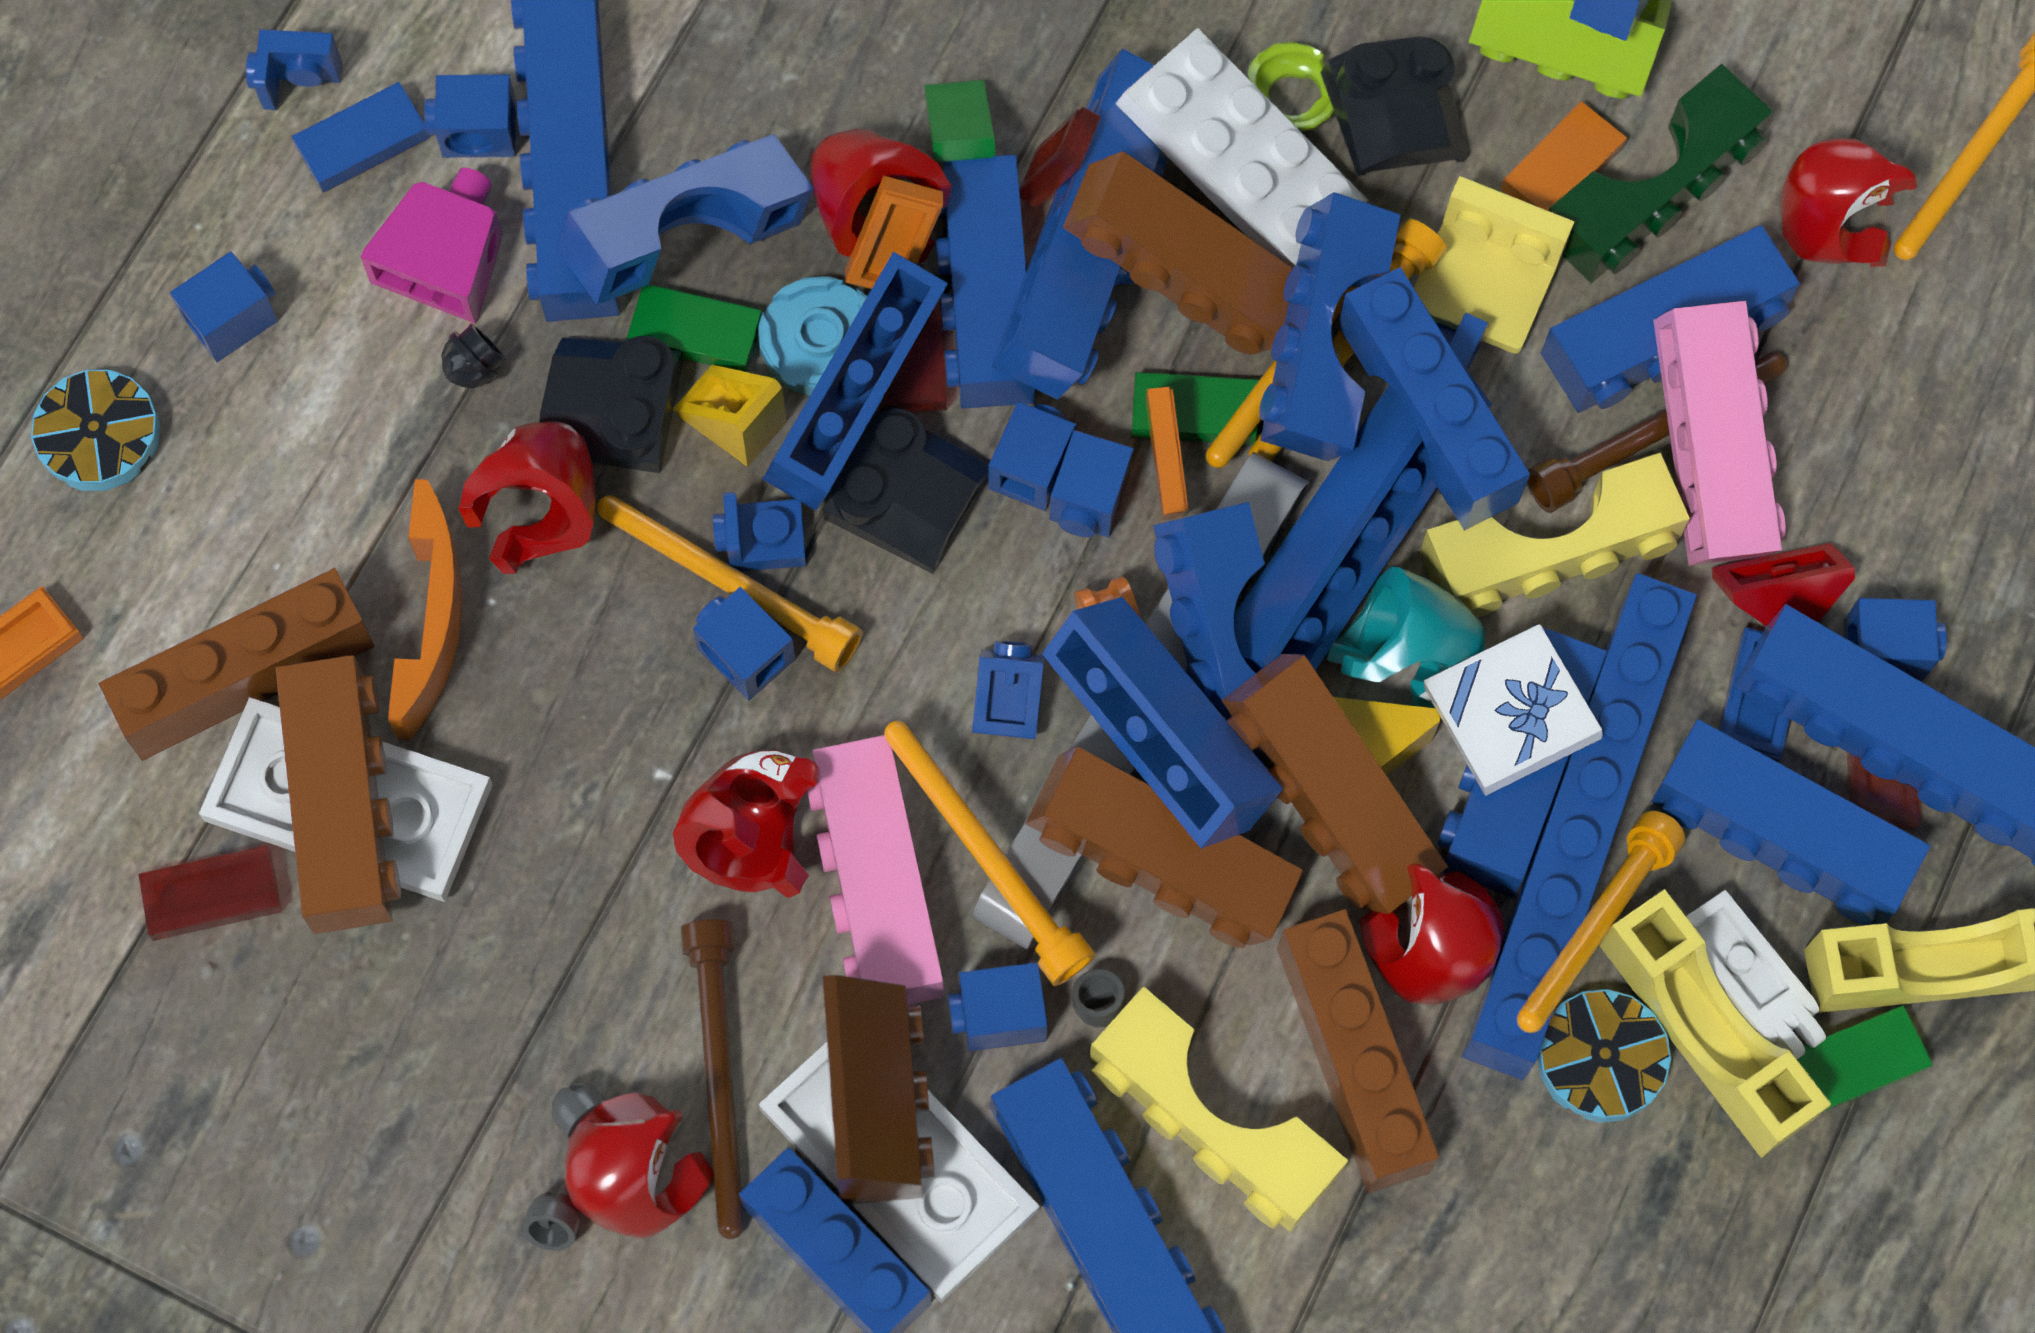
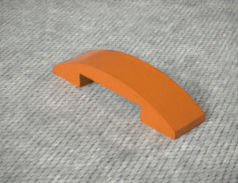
[388,479,463,740]

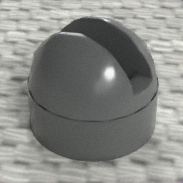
[1072,969,1125,1028]
[552,1082,606,1139]
[522,1192,580,1251]

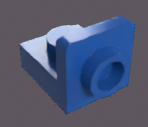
[246,30,343,110]
[713,492,806,572]
[972,640,1044,739]

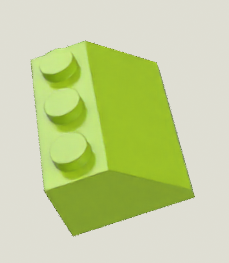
[1468,0,1672,99]

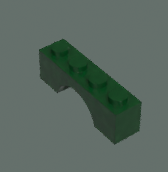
[1548,63,1773,284]

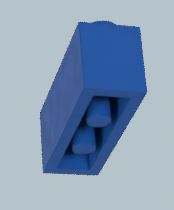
[739,1147,931,1333]

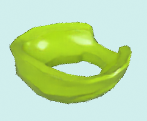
[1248,42,1334,132]

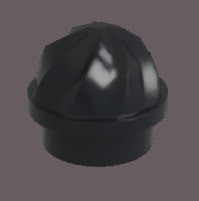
[441,324,506,389]

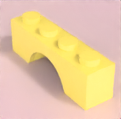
[1419,453,1690,618]
[1599,889,1831,1158]
[1804,908,2035,1013]
[1089,986,1348,1233]

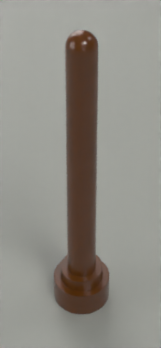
[1527,352,1787,513]
[681,919,744,1239]

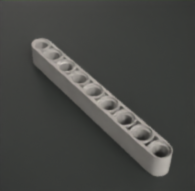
[972,452,1309,950]

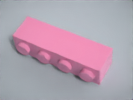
[1653,301,1786,566]
[807,735,944,1005]

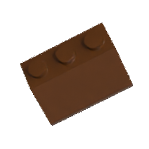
[822,975,935,1205]

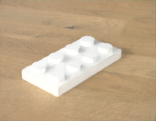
[1116,28,1368,268]
[199,697,493,902]
[758,1042,1040,1303]

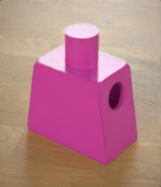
[360,167,502,324]

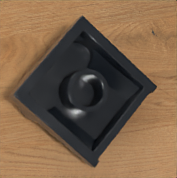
[1320,36,1469,176]
[539,336,684,473]
[823,408,989,574]

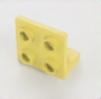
[1414,176,1574,354]

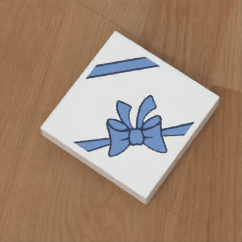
[1424,624,1602,796]

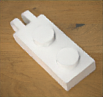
[1686,890,1826,1060]

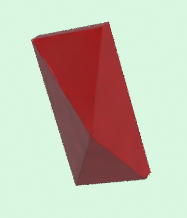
[1711,543,1855,626]

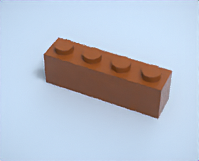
[1062,151,1293,355]
[98,568,375,761]
[1221,654,1448,914]
[275,655,401,934]
[1025,746,1303,948]
[1277,909,1439,1194]

